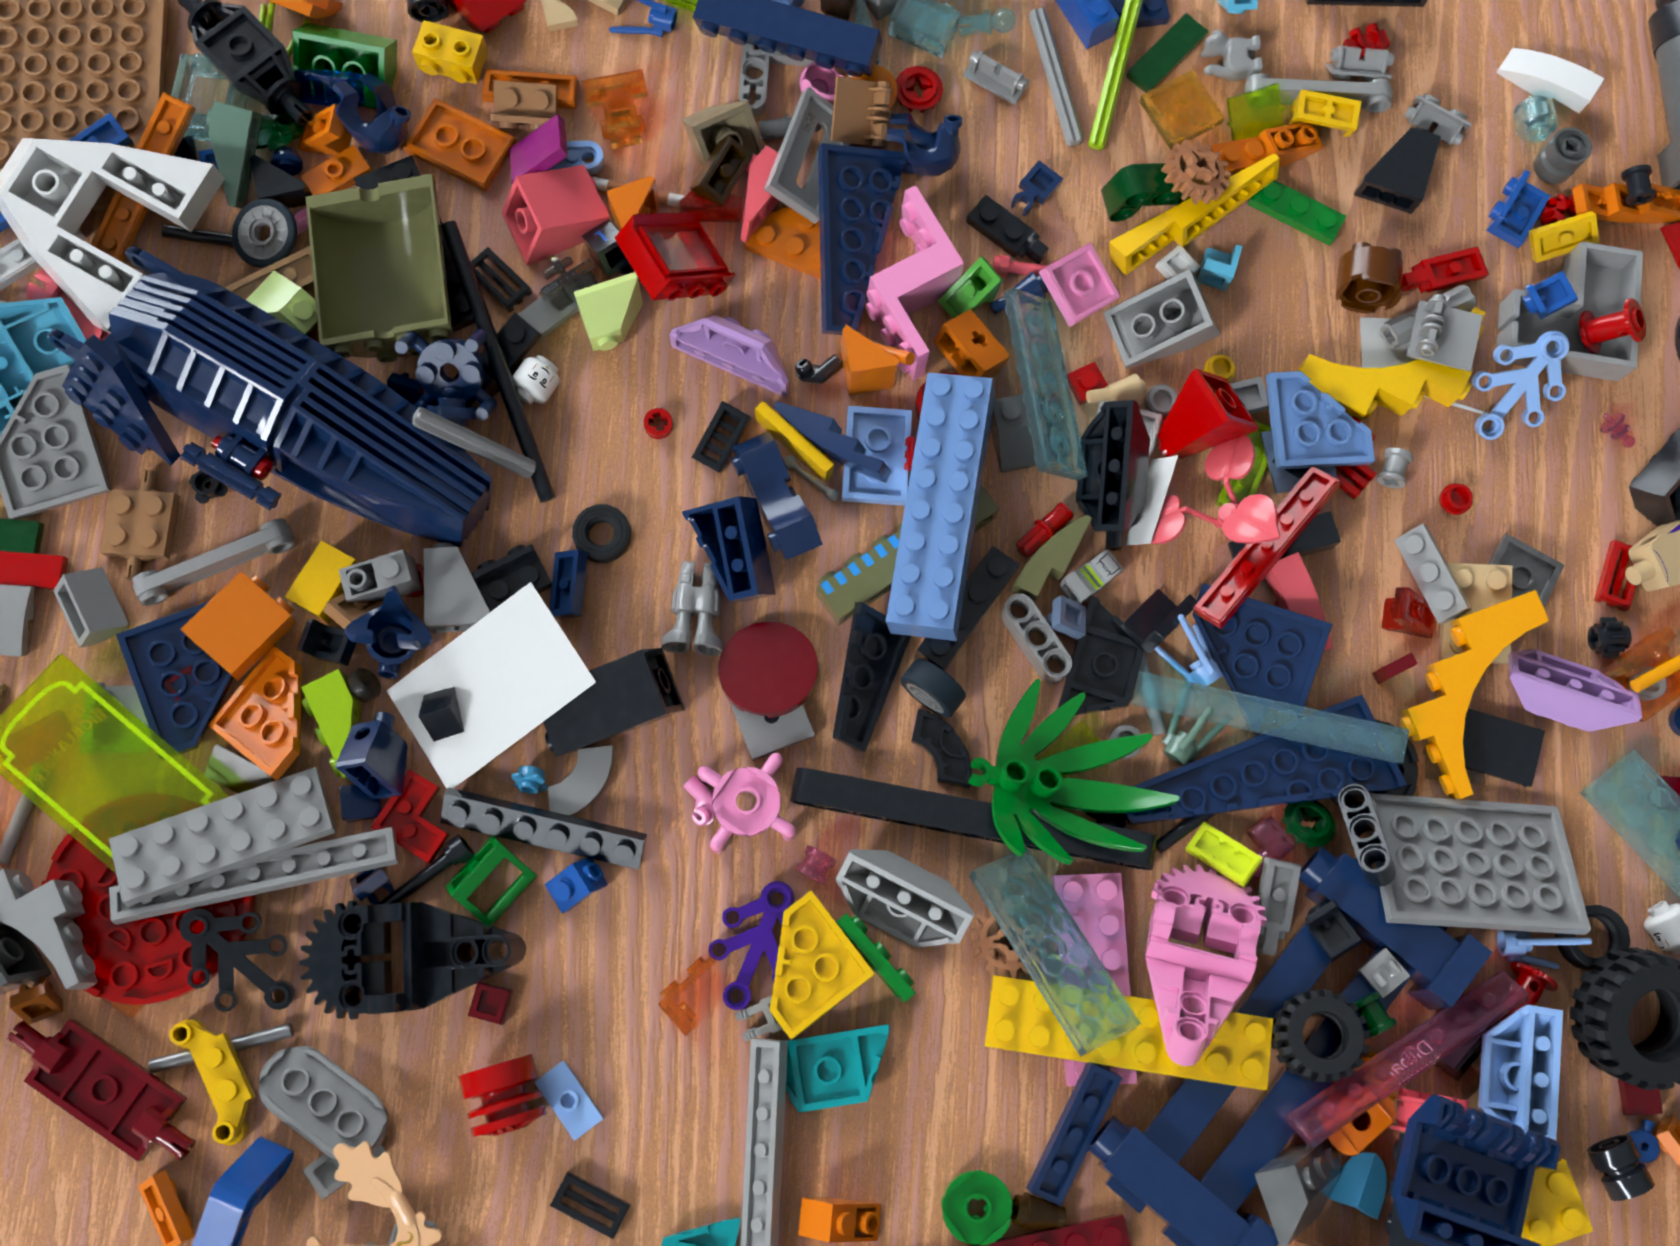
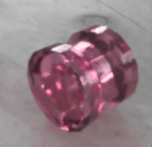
[795,845,837,885]

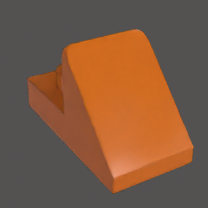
[298,104,352,156]

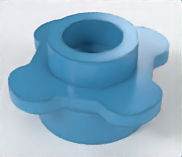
[511,766,548,794]

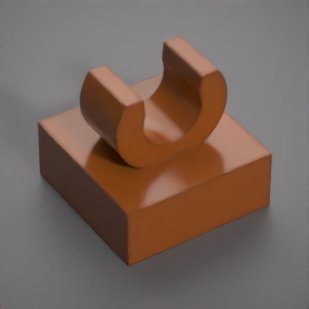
[10,977,63,1025]

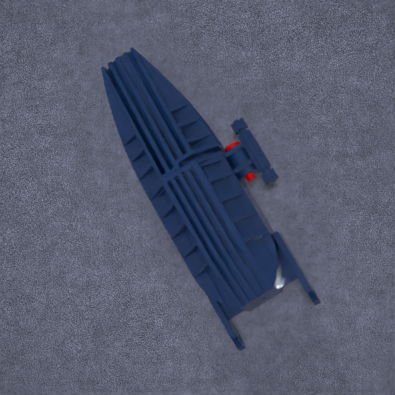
[47,246,492,547]

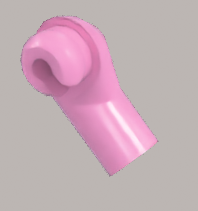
[683,775,715,826]

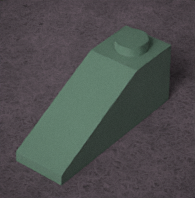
[206,101,262,208]

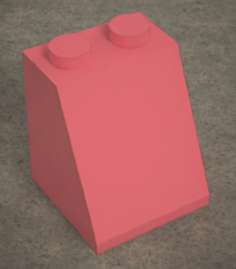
[501,165,610,265]

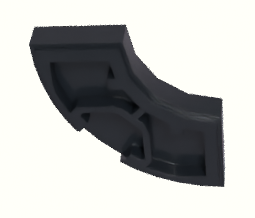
[911,708,972,789]

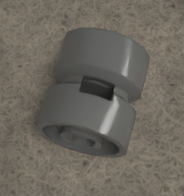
[1533,127,1592,184]

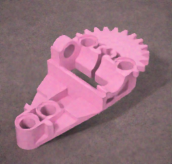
[1145,864,1266,1066]

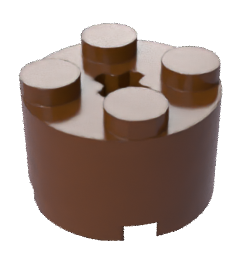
[1336,242,1403,313]

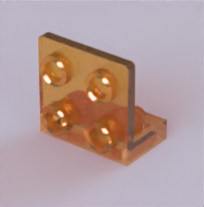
[1600,626,1680,722]

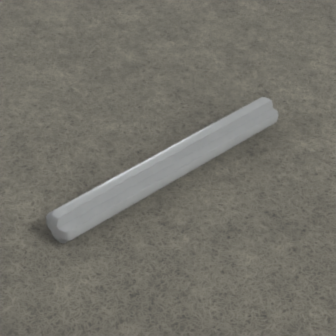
[1029,8,1083,147]

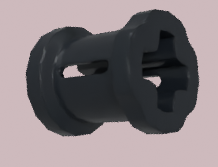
[1621,165,1657,206]

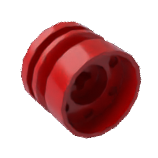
[458,1054,547,1137]

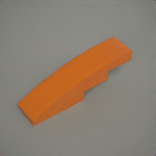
[1572,182,1680,223]

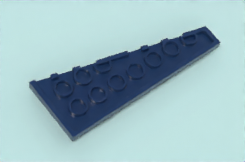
[1124,694,1407,826]

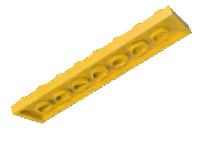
[984,975,1273,1091]

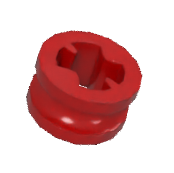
[644,408,673,439]

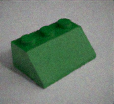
[292,23,397,109]

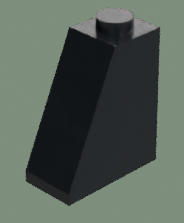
[1353,127,1441,214]

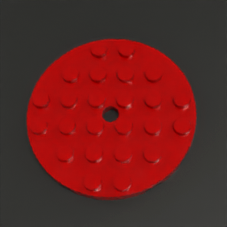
[41,793,255,1005]

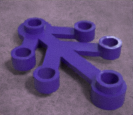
[709,881,795,1010]

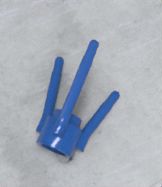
[609,0,678,38]

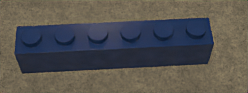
[693,0,883,77]

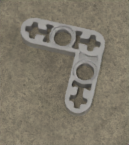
[738,42,815,117]

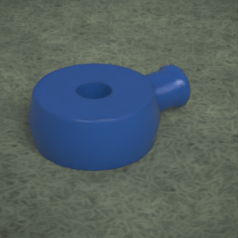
[1627,1119,1660,1164]

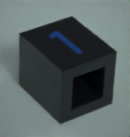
[581,220,630,277]

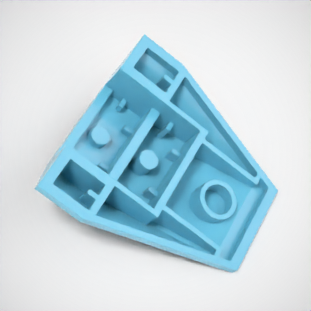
[0,297,87,435]

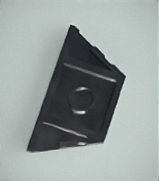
[1057,595,1145,716]

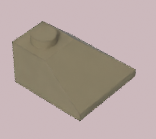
[682,101,764,171]

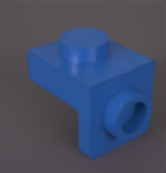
[1522,271,1578,320]
[545,858,608,914]

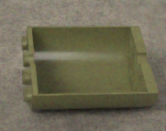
[305,174,452,362]

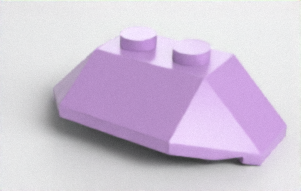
[669,315,789,397]
[1508,649,1642,732]

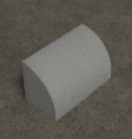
[53,567,129,648]

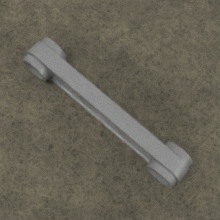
[1244,73,1393,113]
[132,519,295,606]

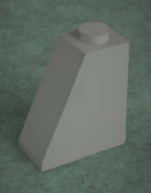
[424,543,491,633]

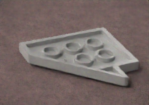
[0,364,112,520]

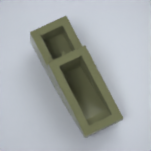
[1010,515,1092,602]

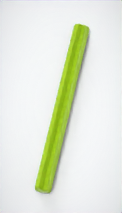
[1088,0,1143,151]

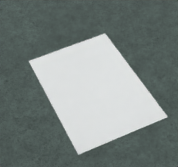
[387,582,596,789]

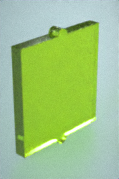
[1226,83,1284,141]

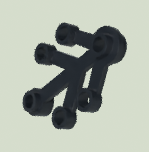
[179,908,295,1012]

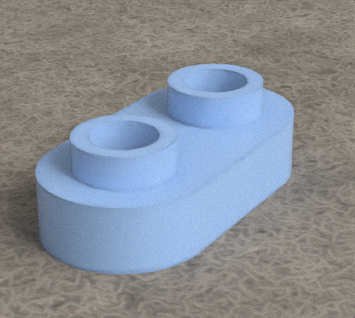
[548,140,604,175]

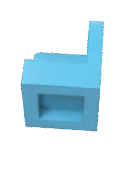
[1197,244,1243,291]

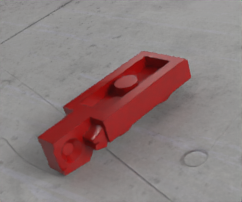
[1402,247,1489,293]

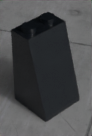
[543,648,685,757]

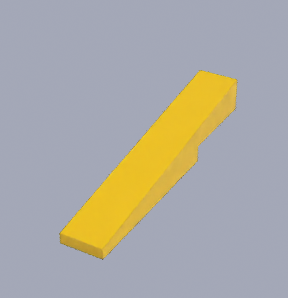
[1109,153,1280,275]

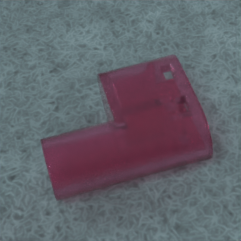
[1247,816,1295,879]

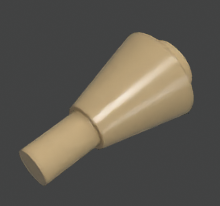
[1086,374,1147,405]

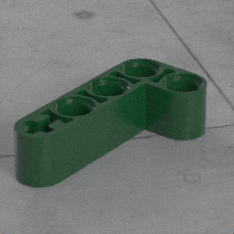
[1101,163,1191,222]

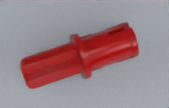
[1016,502,1074,557]

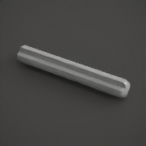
[412,407,536,478]

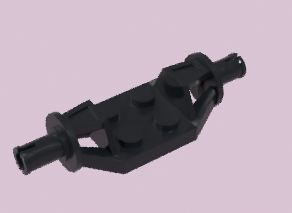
[178,0,314,126]

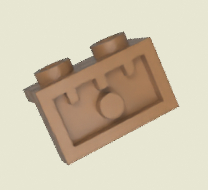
[491,80,558,130]

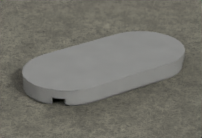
[259,1046,388,1161]

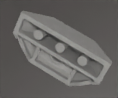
[835,849,975,948]

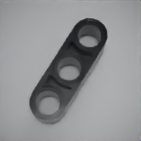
[1338,784,1396,887]

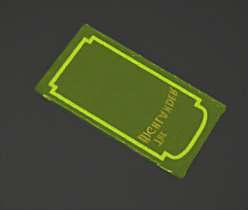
[0,653,230,873]

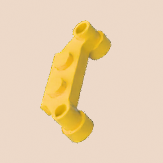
[169,1019,256,1146]

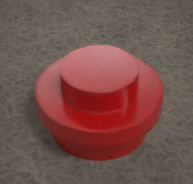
[1439,483,1473,515]

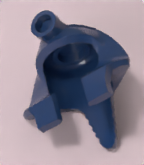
[332,73,411,155]
[887,113,963,177]
[344,585,434,679]

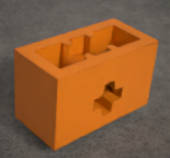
[933,309,1011,378]

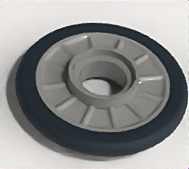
[232,198,297,268]

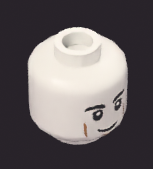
[512,355,560,405]
[1644,901,1680,954]

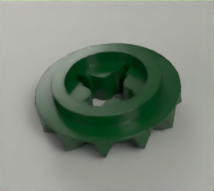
[1281,800,1335,849]

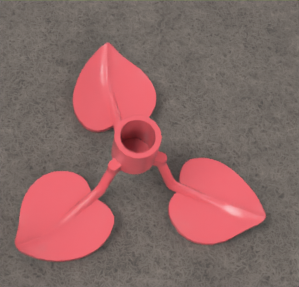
[1151,435,1280,544]

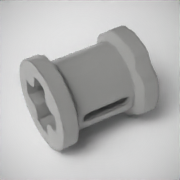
[1377,447,1414,489]

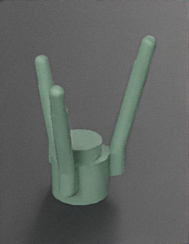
[1161,683,1229,766]

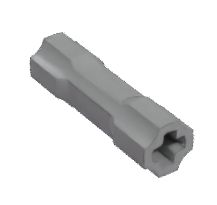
[1380,285,1476,349]

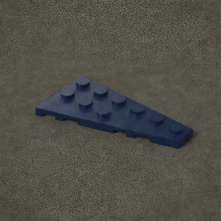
[818,143,908,335]

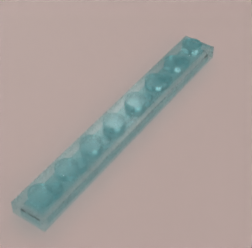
[1131,671,1409,764]

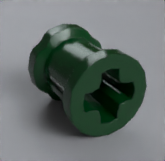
[1354,991,1397,1037]

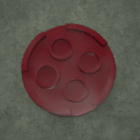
[718,622,819,718]

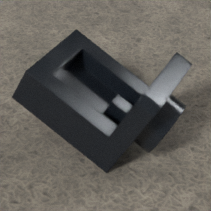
[297,619,357,666]
[1305,900,1361,962]

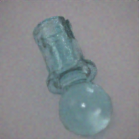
[958,8,1016,36]

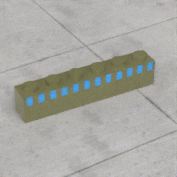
[816,485,999,626]

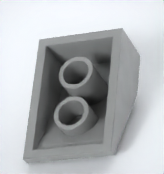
[1103,269,1221,368]

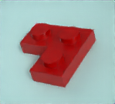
[371,769,449,864]

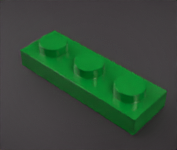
[1247,180,1346,246]
[836,913,915,1003]

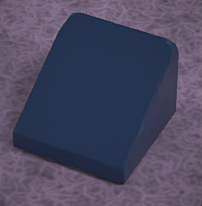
[339,785,382,823]

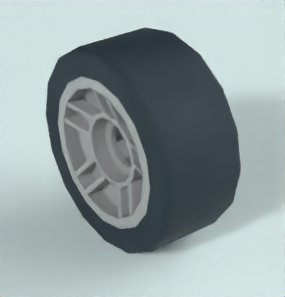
[900,658,966,718]

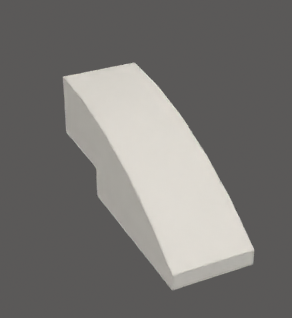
[1496,48,1605,113]

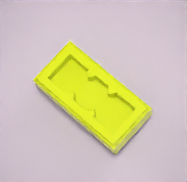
[1185,821,1263,888]

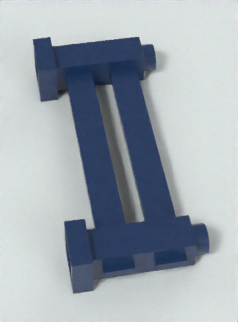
[1088,847,1493,1246]

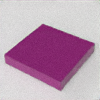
[510,114,568,184]

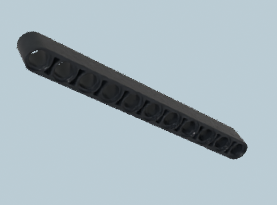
[790,768,1158,870]

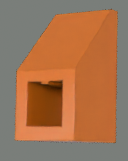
[798,1197,881,1243]

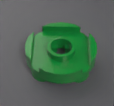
[941,1169,1013,1245]

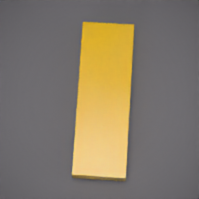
[755,401,834,482]

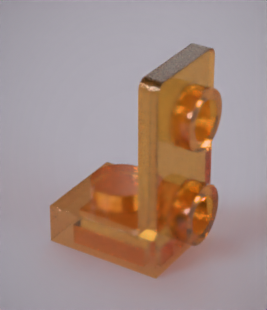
[658,956,716,1036]

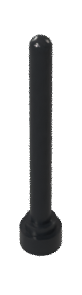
[357,834,475,930]

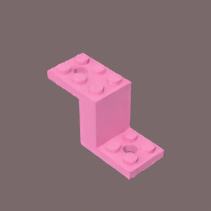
[865,185,964,381]

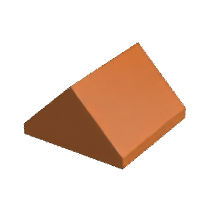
[607,176,660,231]
[841,324,900,396]

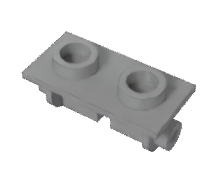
[1325,45,1394,81]
[963,50,1030,105]
[1404,94,1472,146]

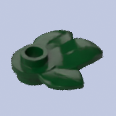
[256,112,306,151]

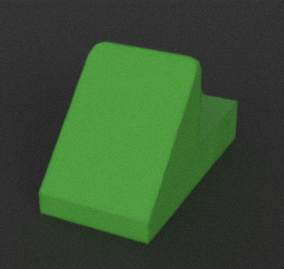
[938,256,1003,319]

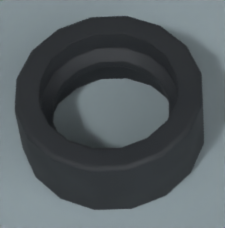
[1555,905,1631,971]

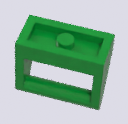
[445,835,537,926]

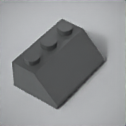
[1255,1137,1341,1246]

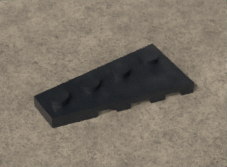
[832,602,911,752]

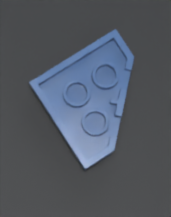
[1265,371,1375,470]

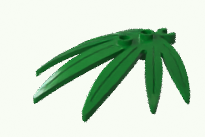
[968,679,1180,865]

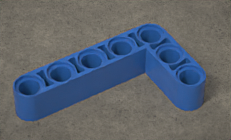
[192,1136,294,1246]

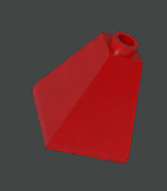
[1157,368,1259,459]

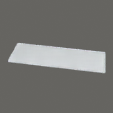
[1124,455,1178,546]

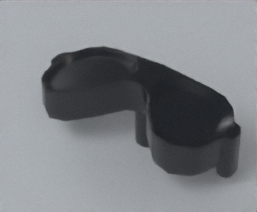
[1085,812,1126,828]

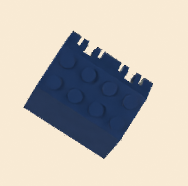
[1391,1094,1560,1246]

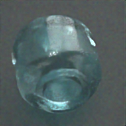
[1513,95,1558,143]

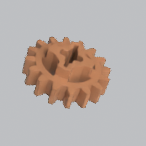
[1162,139,1231,205]
[970,903,1046,978]

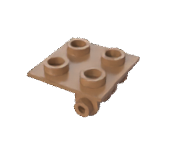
[830,76,893,148]

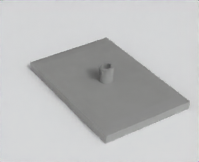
[1369,793,1591,935]

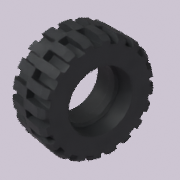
[1570,948,1680,1090]

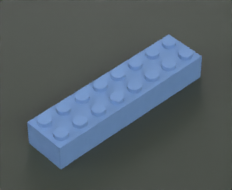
[885,373,995,641]

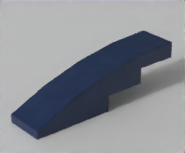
[774,401,891,483]

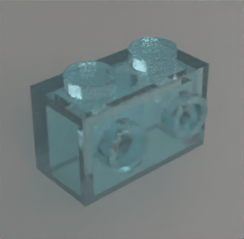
[888,0,961,59]

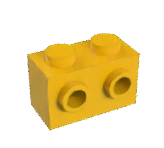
[412,20,488,84]

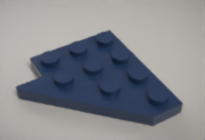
[62,334,180,466]
[1192,583,1333,735]
[116,601,233,761]

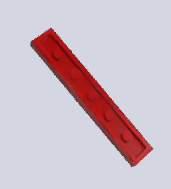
[1193,466,1340,629]

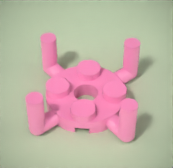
[698,753,796,854]

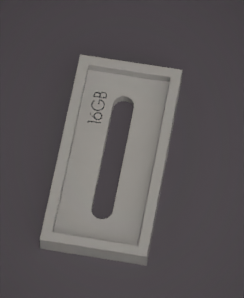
[764,87,849,224]

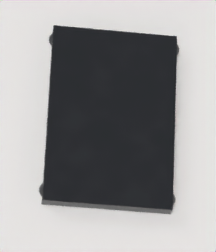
[1463,708,1545,787]

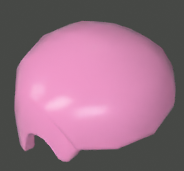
[799,62,845,105]

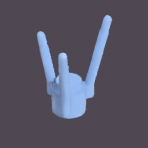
[1154,614,1223,689]
[1497,930,1593,969]

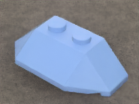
[1478,1005,1563,1140]

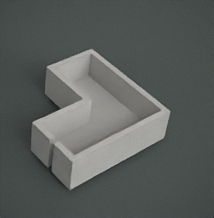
[1495,241,1643,381]

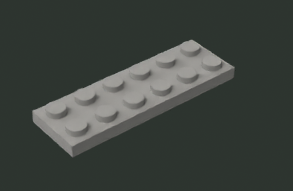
[109,767,336,906]

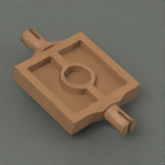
[100,469,180,580]

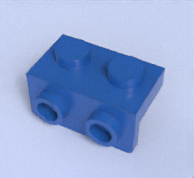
[1486,170,1551,248]

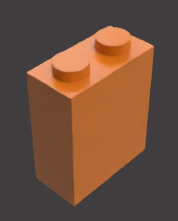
[180,571,296,681]

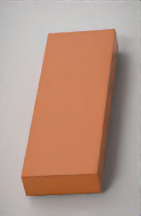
[482,69,579,109]

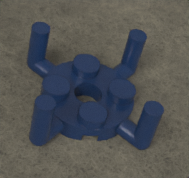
[395,329,497,421]

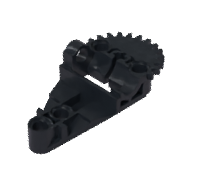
[299,901,526,1020]

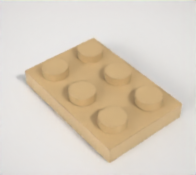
[1440,563,1513,664]

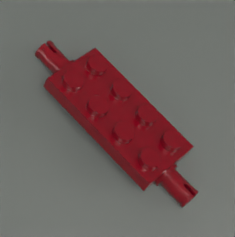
[7,1019,196,1162]

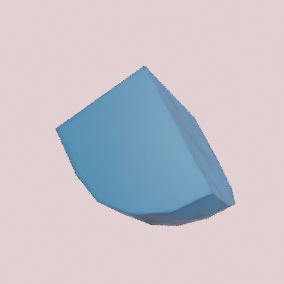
[1329,1152,1387,1220]

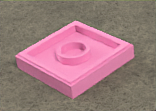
[1039,242,1121,327]

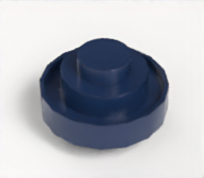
[427,397,477,426]

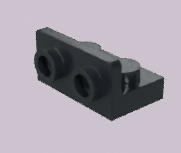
[472,544,552,611]

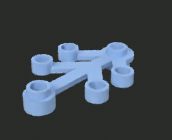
[1472,330,1569,440]

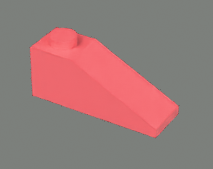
[740,146,780,243]

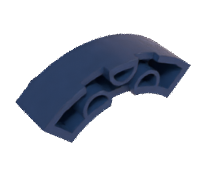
[731,432,823,560]

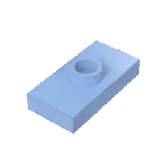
[534,1060,604,1141]

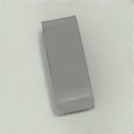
[1001,594,1072,684]

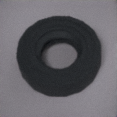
[572,504,631,563]

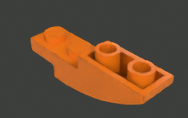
[1211,122,1324,176]

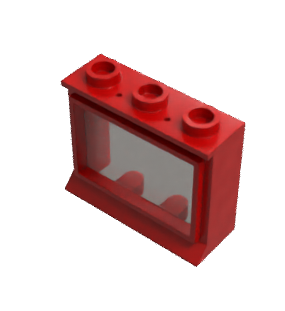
[615,212,735,301]

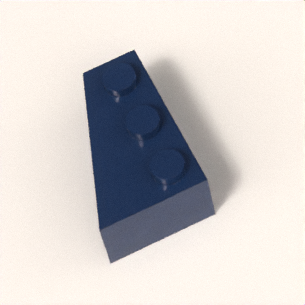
[682,496,776,601]

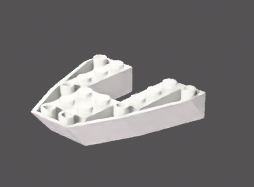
[0,138,225,334]

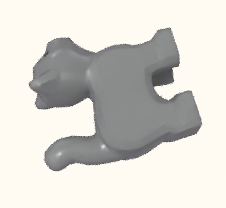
[1200,30,1262,81]

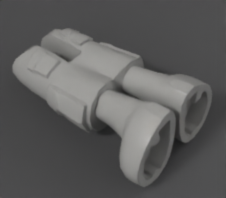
[661,561,724,656]

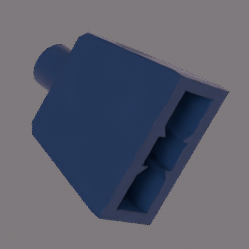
[335,712,408,800]

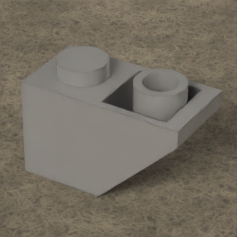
[338,549,423,602]

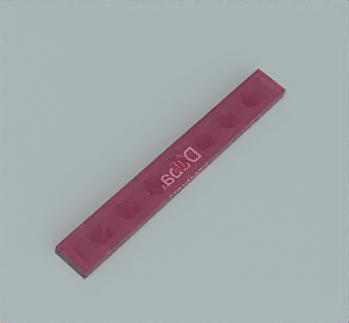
[1286,970,1529,1149]

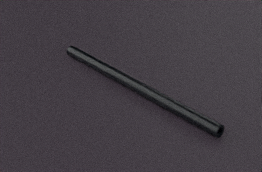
[440,221,556,503]

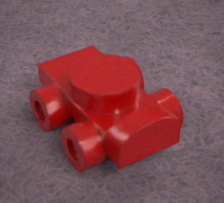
[1343,23,1390,60]

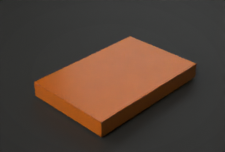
[403,97,517,192]

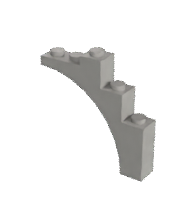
[0,868,98,990]

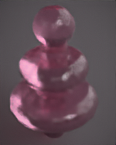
[1600,412,1635,448]

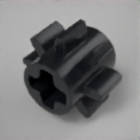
[1587,617,1632,658]

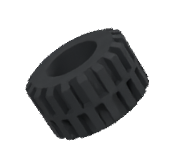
[1271,989,1370,1082]

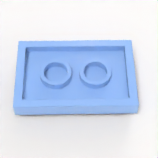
[841,406,912,506]

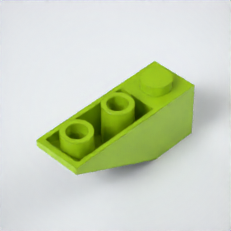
[301,669,361,782]

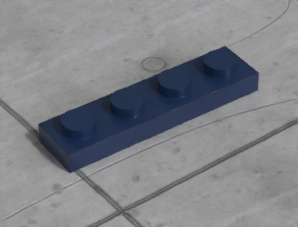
[1026,1061,1122,1207]

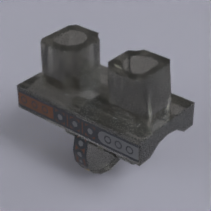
[539,254,598,312]

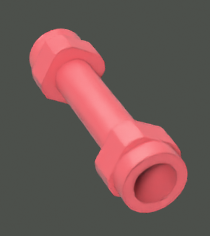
[992,255,1054,278]

